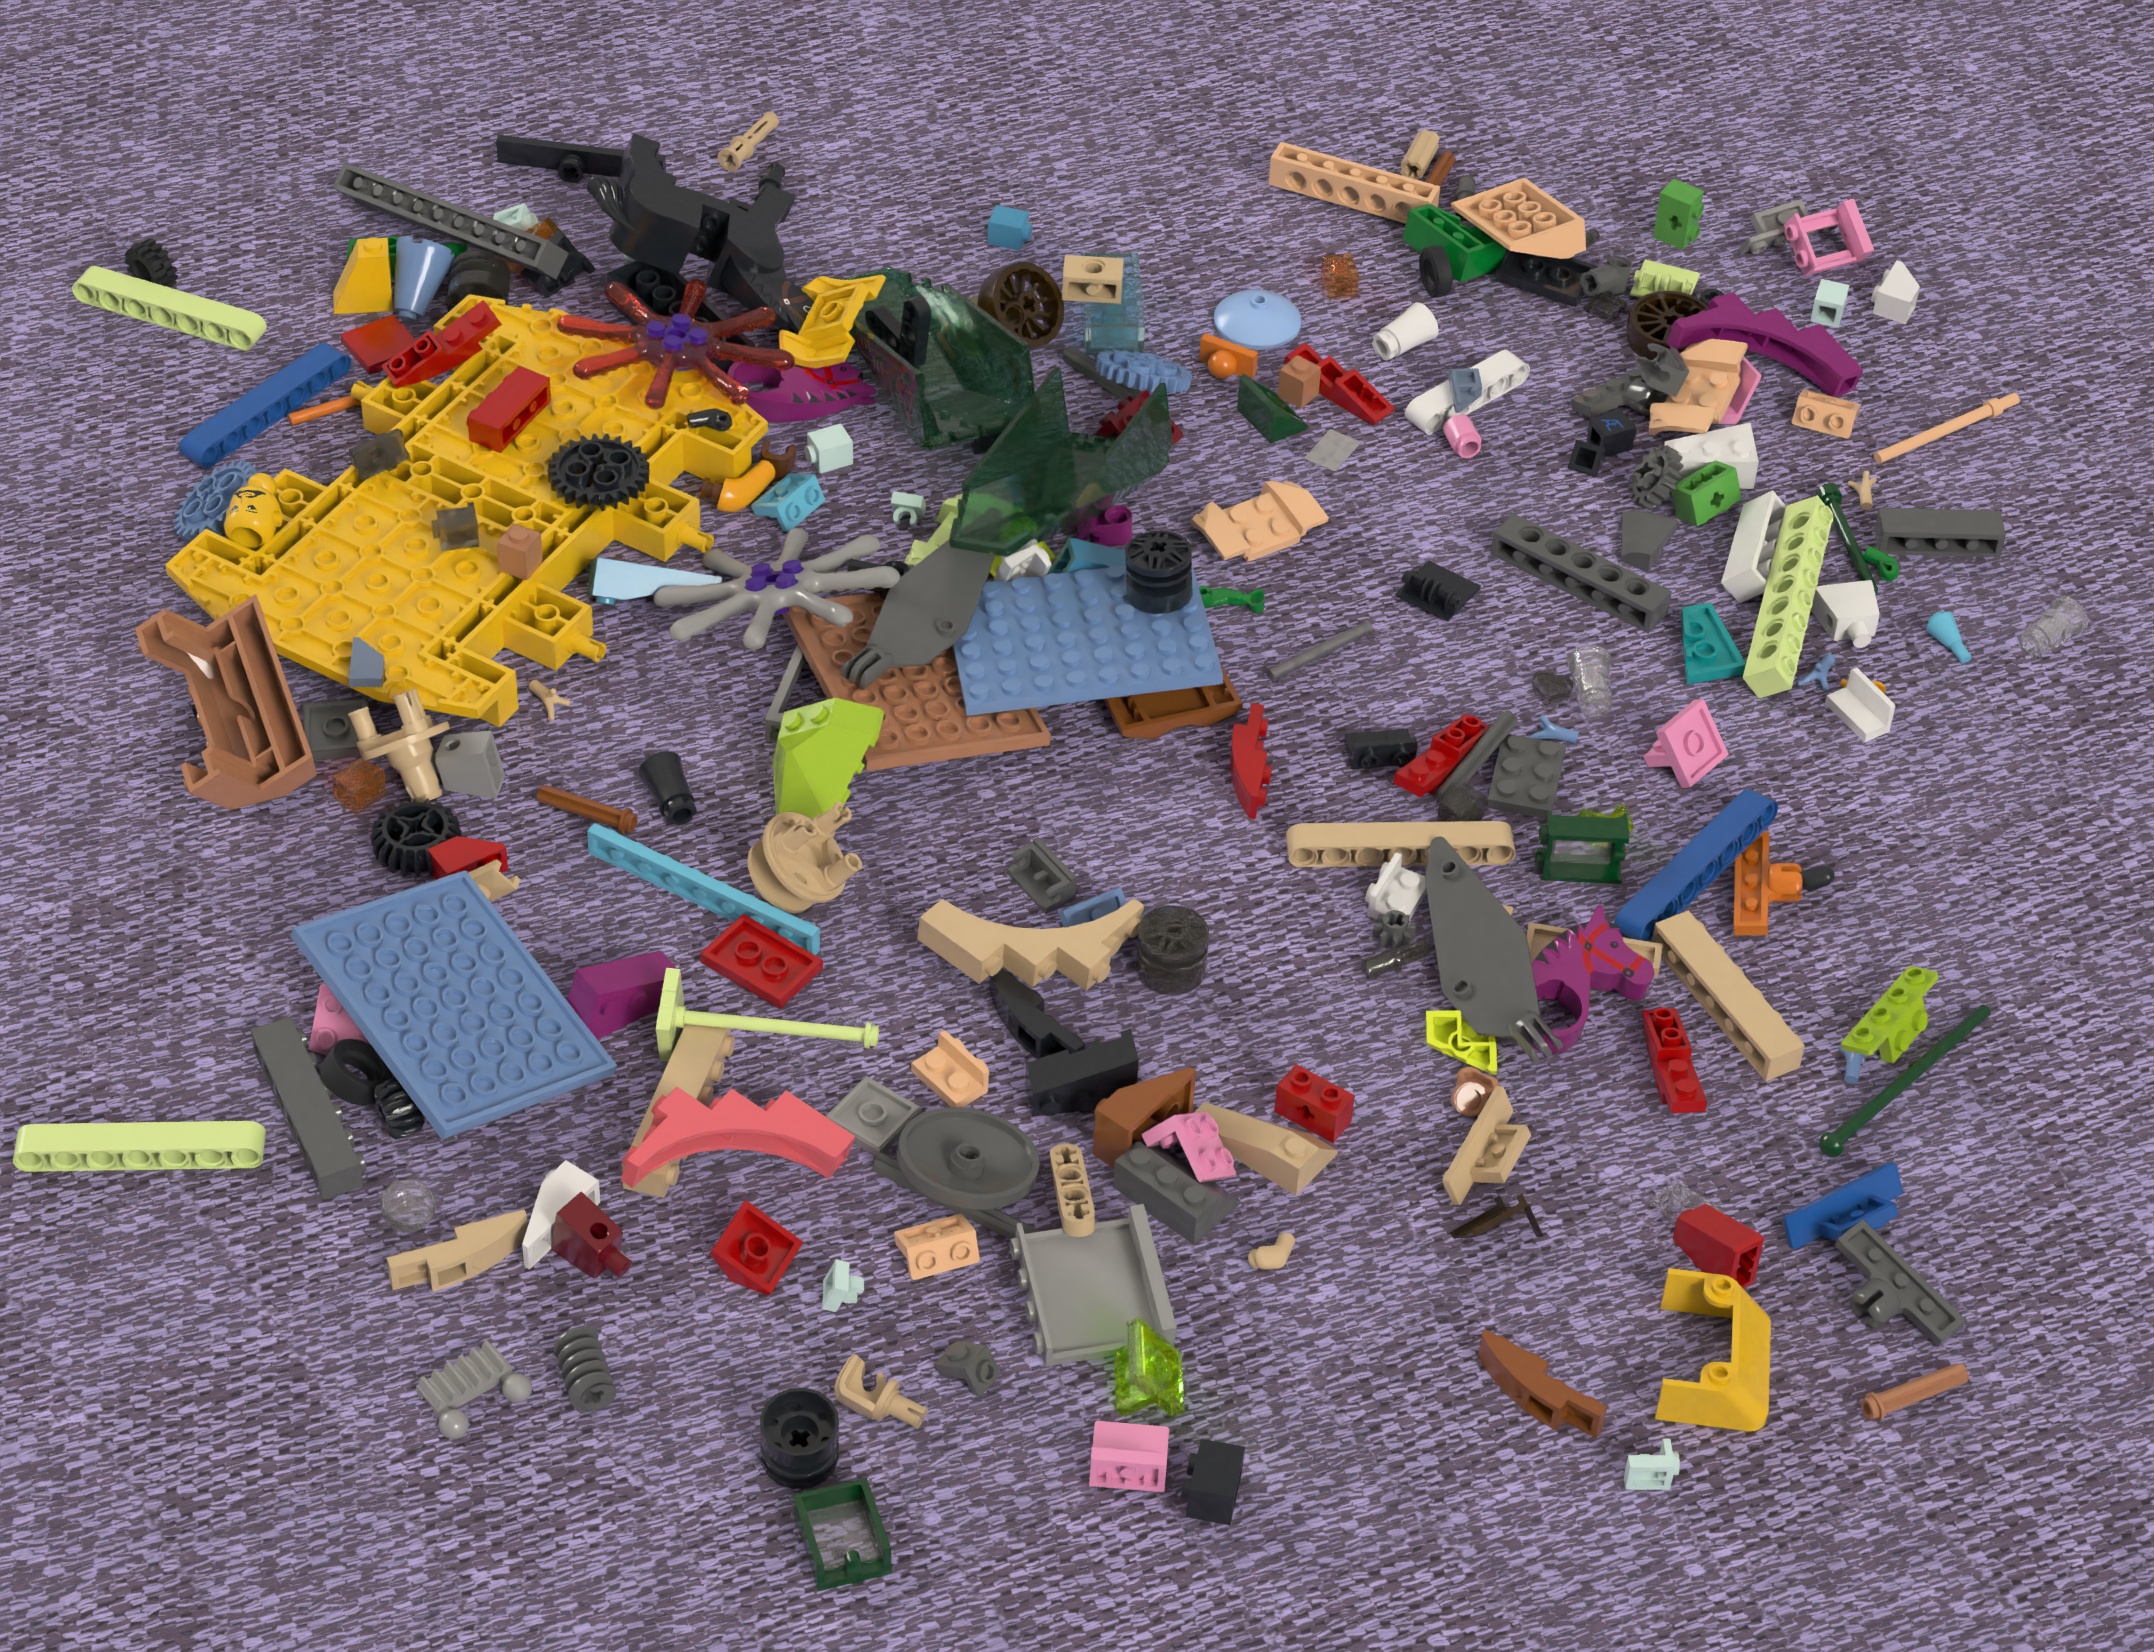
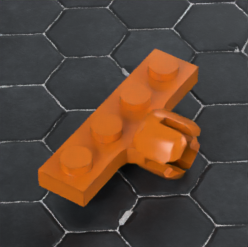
[1734,831,1803,936]

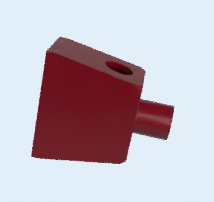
[551,1192,632,1278]

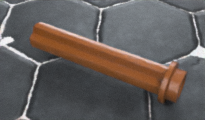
[1424,151,1456,187]
[536,785,638,834]

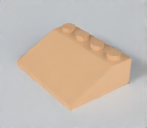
[1451,178,1586,259]

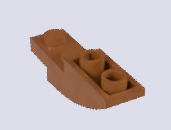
[1478,1329,1607,1438]

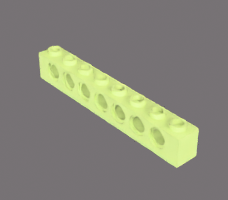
[1743,495,1833,698]

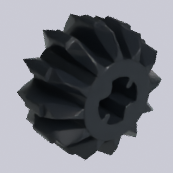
[374,1078,424,1139]

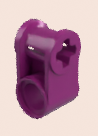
[1072,506,1133,546]

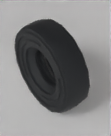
[1419,245,1452,298]

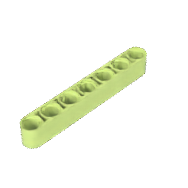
[72,266,267,351]
[13,1121,266,1172]

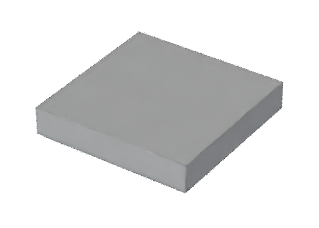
[825,1076,922,1156]

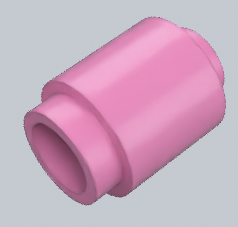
[1443,414,1481,458]

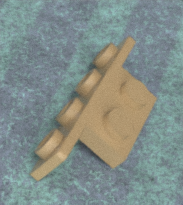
[1443,1086,1531,1205]

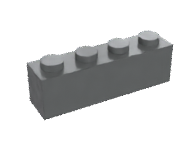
[1874,508,2006,557]

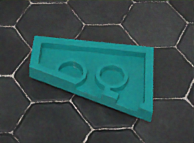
[1680,602,1746,685]

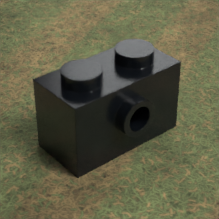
[1181,1439,1245,1525]

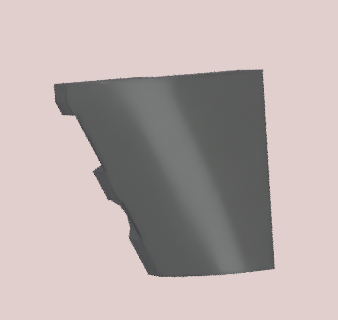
[1620,511,1679,573]

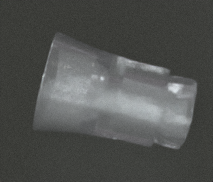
[2018,596,2088,659]
[1567,646,1612,718]

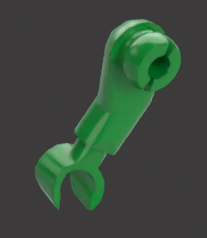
[1199,586,1265,613]

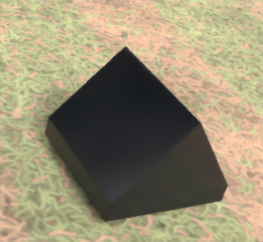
[1568,439,1605,477]

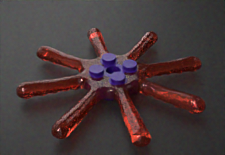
[557,278,795,410]

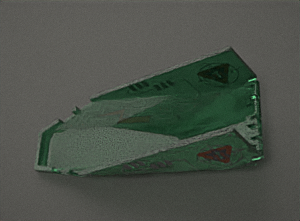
[840,267,1037,451]

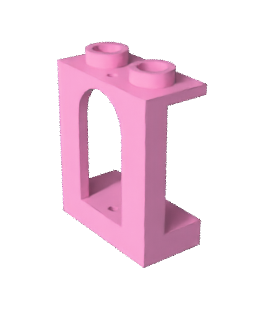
[1784,198,1874,276]

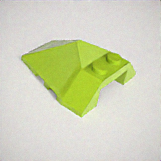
[772,698,884,819]

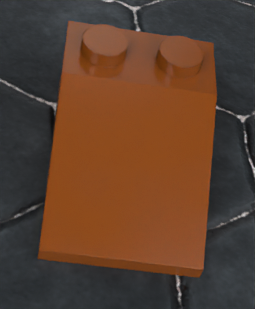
[1093,1067,1196,1168]

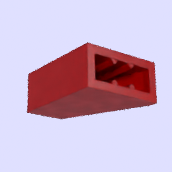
[1673,1203,1764,1288]

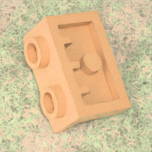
[1792,389,1861,439]
[911,1030,989,1108]
[894,1213,980,1280]

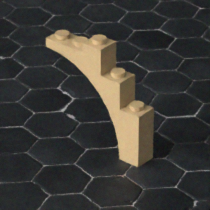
[917,898,1144,991]

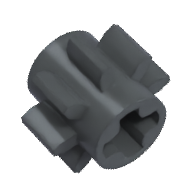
[1373,910,1416,952]

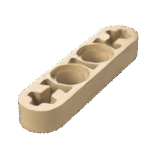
[1050,1144,1095,1237]

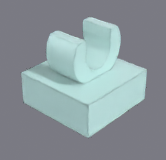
[891,491,926,527]
[822,1259,864,1312]

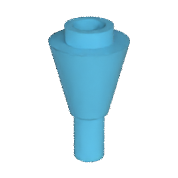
[1926,611,1972,664]

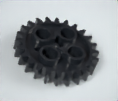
[548,433,650,511]

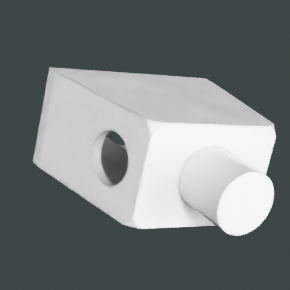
[1811,580,1879,648]

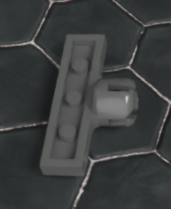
[1571,369,1666,418]
[1835,1219,1966,1347]

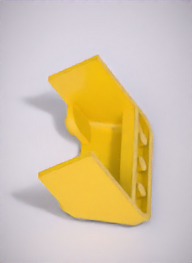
[1655,1268,1771,1431]

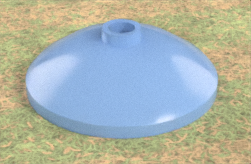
[1214,289,1301,350]

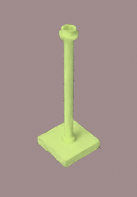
[655,968,879,1062]

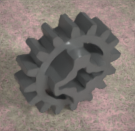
[1628,444,1684,510]

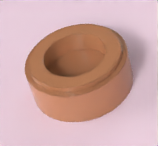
[1451,1081,1488,1117]

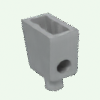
[431,731,505,799]

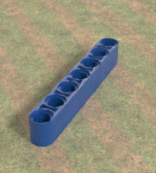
[179,342,351,469]
[1614,788,1778,942]

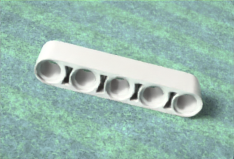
[1405,350,1530,435]

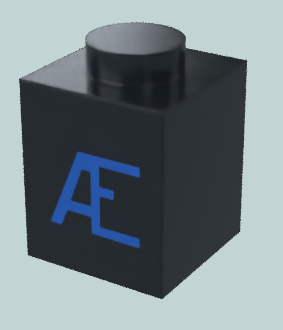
[1587,410,1637,457]

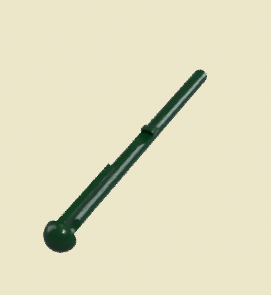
[1819,1004,1991,1157]

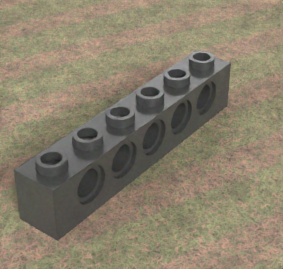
[1490,513,1672,634]

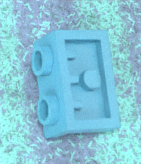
[751,473,825,532]

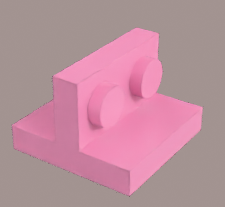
[1643,699,1729,788]

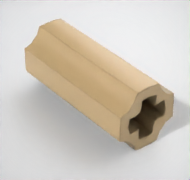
[1400,129,1440,180]

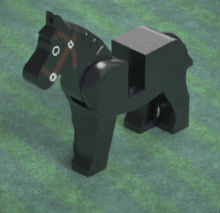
[587,133,814,335]

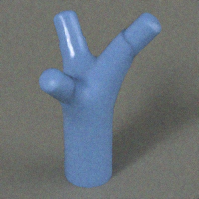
[1796,653,1836,691]
[1529,715,1579,744]
[1838,1045,1865,1084]

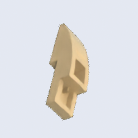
[387,1209,528,1292]

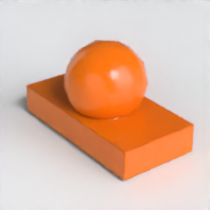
[1199,333,1258,379]

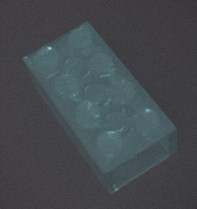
[1080,253,1145,355]

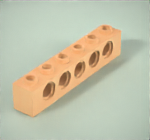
[1268,142,1440,223]

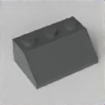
[1113,1141,1240,1245]

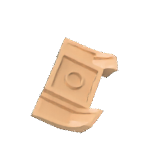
[1648,339,1748,435]
[1190,480,1329,562]

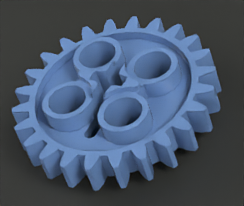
[1095,349,1192,394]
[173,460,258,543]

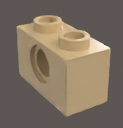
[1062,255,1124,304]

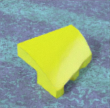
[1425,1010,1497,1075]

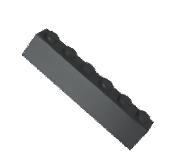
[250,1017,367,1200]

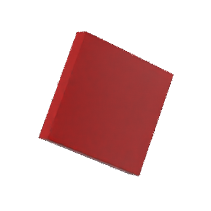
[340,315,415,375]

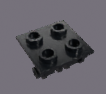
[1395,560,1481,621]

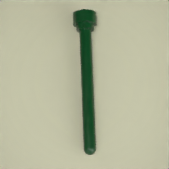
[1815,483,1878,594]

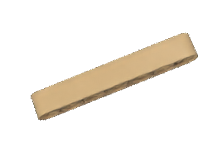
[1286,821,1516,867]

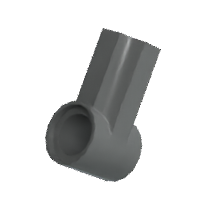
[1580,256,1633,296]

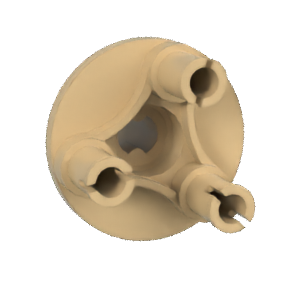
[348,688,450,802]

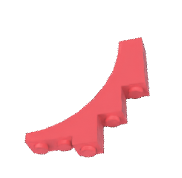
[621,1086,855,1188]

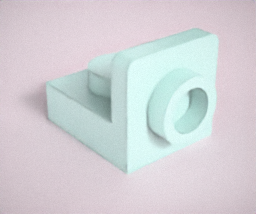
[493,203,539,235]
[1624,1439,1680,1490]

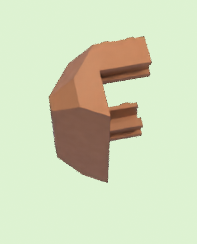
[135,594,317,810]

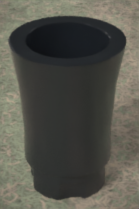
[638,751,697,826]

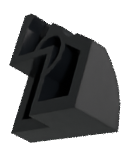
[520,230,596,298]

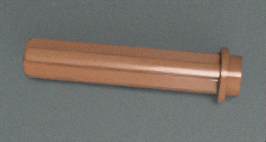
[1861,1363,1969,1421]

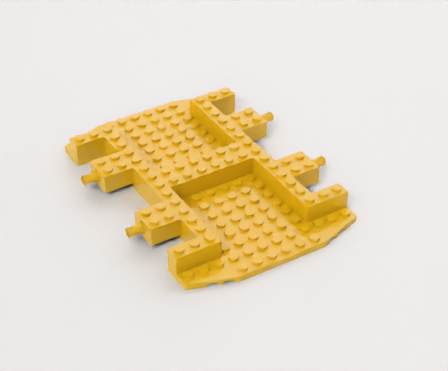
[165,294,768,728]

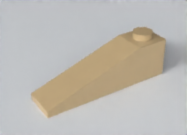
[1194,1102,1338,1196]

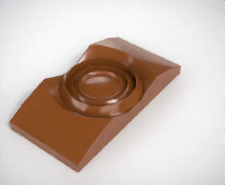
[1103,663,1243,739]

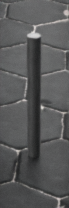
[1266,621,1373,681]

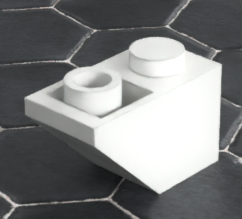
[1871,260,1920,324]

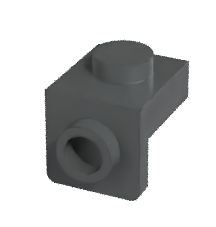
[934,1341,1001,1396]

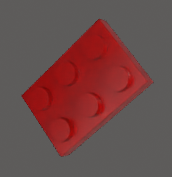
[700,914,823,1009]

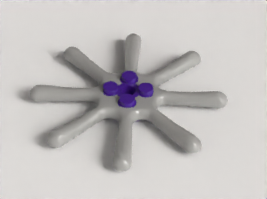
[654,528,900,650]

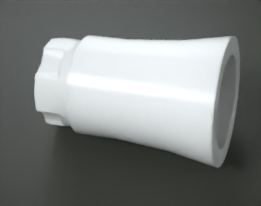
[1372,302,1439,360]

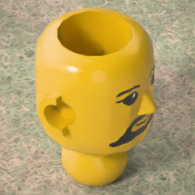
[223,473,283,549]

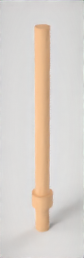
[1874,393,2020,464]

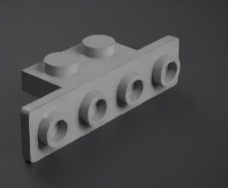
[1738,199,1838,255]

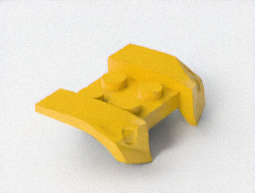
[779,275,886,369]

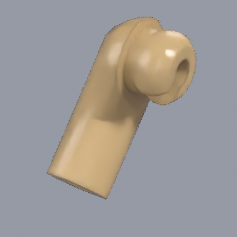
[1248,1232,1296,1270]

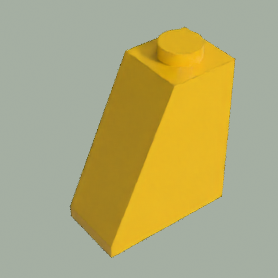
[333,237,393,314]

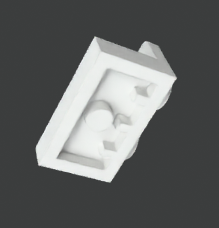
[1365,853,1427,921]

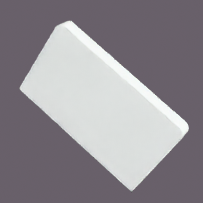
[1825,668,1895,743]

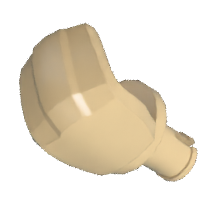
[834,1354,928,1429]

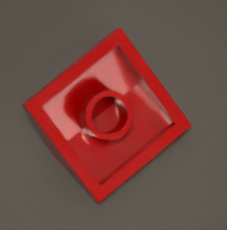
[709,1200,803,1296]

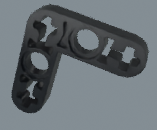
[865,295,931,370]

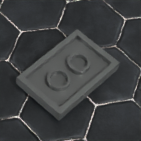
[1486,734,1567,819]

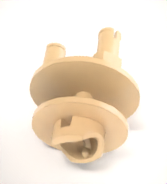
[748,802,862,913]

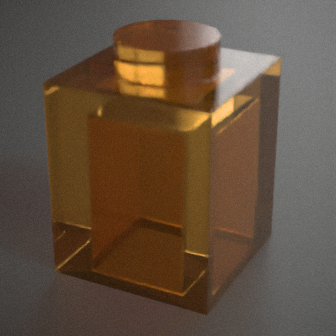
[1321,253,1359,299]
[332,757,387,815]

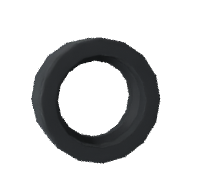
[320,1038,392,1106]

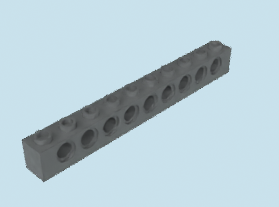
[332,162,569,280]

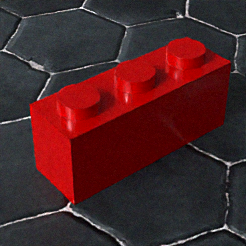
[466,366,551,453]

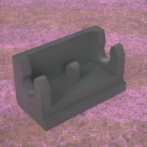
[1635,343,1690,397]
[1007,837,1077,914]

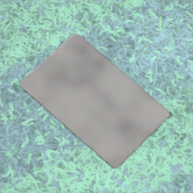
[1305,429,1361,471]

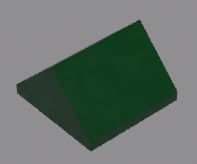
[1237,373,1309,443]

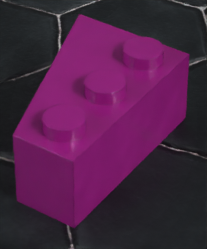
[567,950,683,1040]

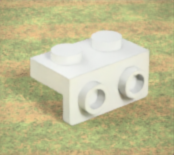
[993,540,1051,582]

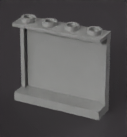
[1010,1204,1177,1367]

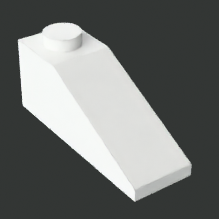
[522,1160,600,1270]

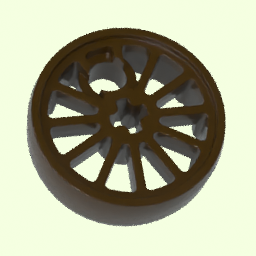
[977,262,1064,353]
[1626,291,1708,360]

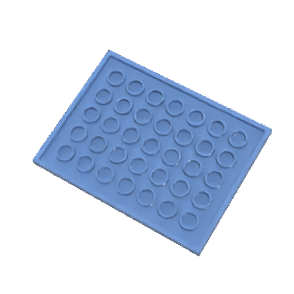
[952,565,1223,716]
[290,870,617,1140]

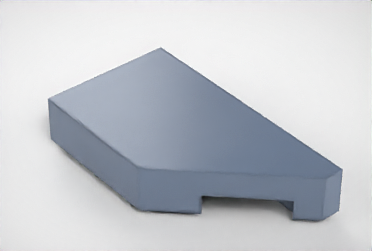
[1448,368,1483,413]
[348,637,385,687]

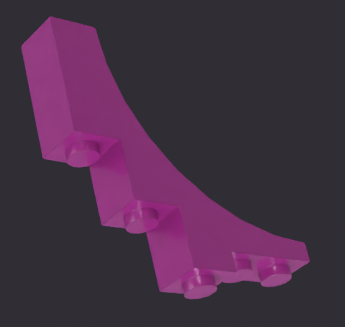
[1666,292,1863,397]

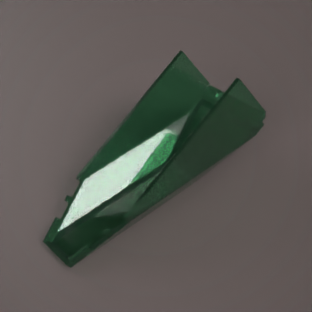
[949,367,1173,557]

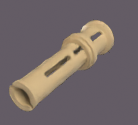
[718,111,779,172]

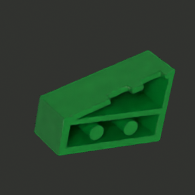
[1402,204,1506,282]

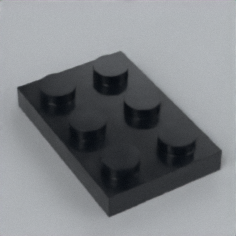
[1496,251,1598,307]

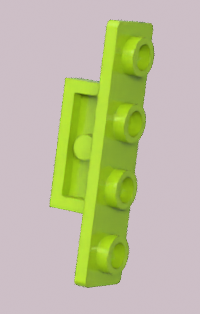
[1841,966,1939,1064]

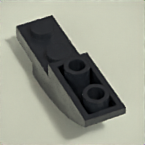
[989,968,1085,1059]

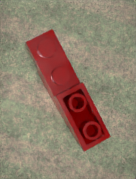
[381,299,502,388]
[1230,703,1272,819]
[1393,713,1490,798]
[1642,1007,1707,1114]

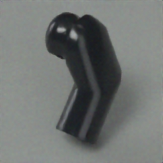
[687,408,732,432]
[1799,865,1835,891]

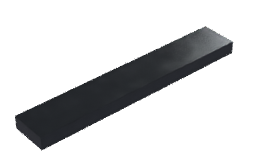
[496,135,666,178]

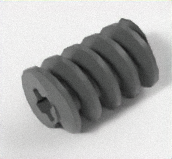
[554,1326,617,1411]

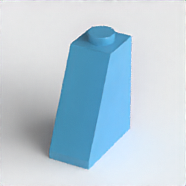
[1047,537,1126,574]

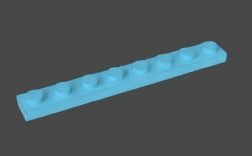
[587,823,820,955]

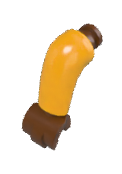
[699,440,796,513]

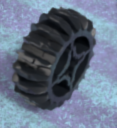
[371,798,462,878]

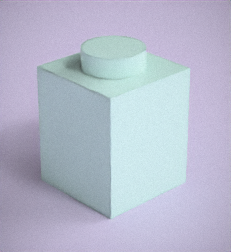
[1810,279,1850,328]
[804,424,853,473]

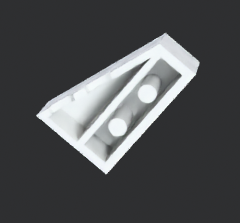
[1664,423,1759,489]

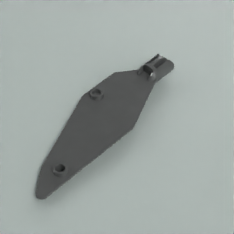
[839,509,1000,690]
[1425,836,1563,1065]

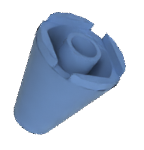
[394,236,455,322]

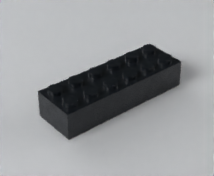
[607,260,756,388]

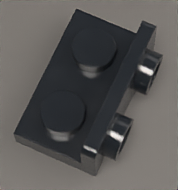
[1344,729,1418,770]

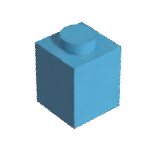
[987,205,1033,251]

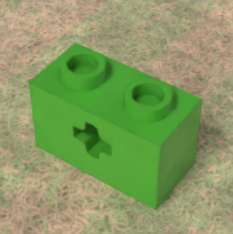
[1653,179,1705,250]
[1671,460,1742,526]

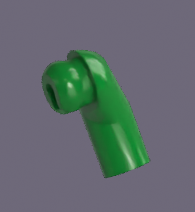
[1864,546,1899,581]

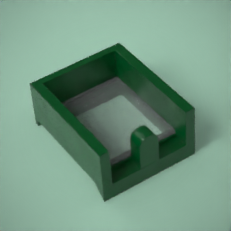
[1535,811,1629,884]
[793,1478,892,1592]

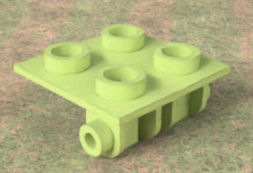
[1630,259,1700,298]

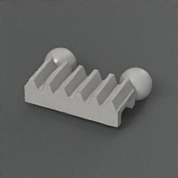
[416,1340,532,1439]

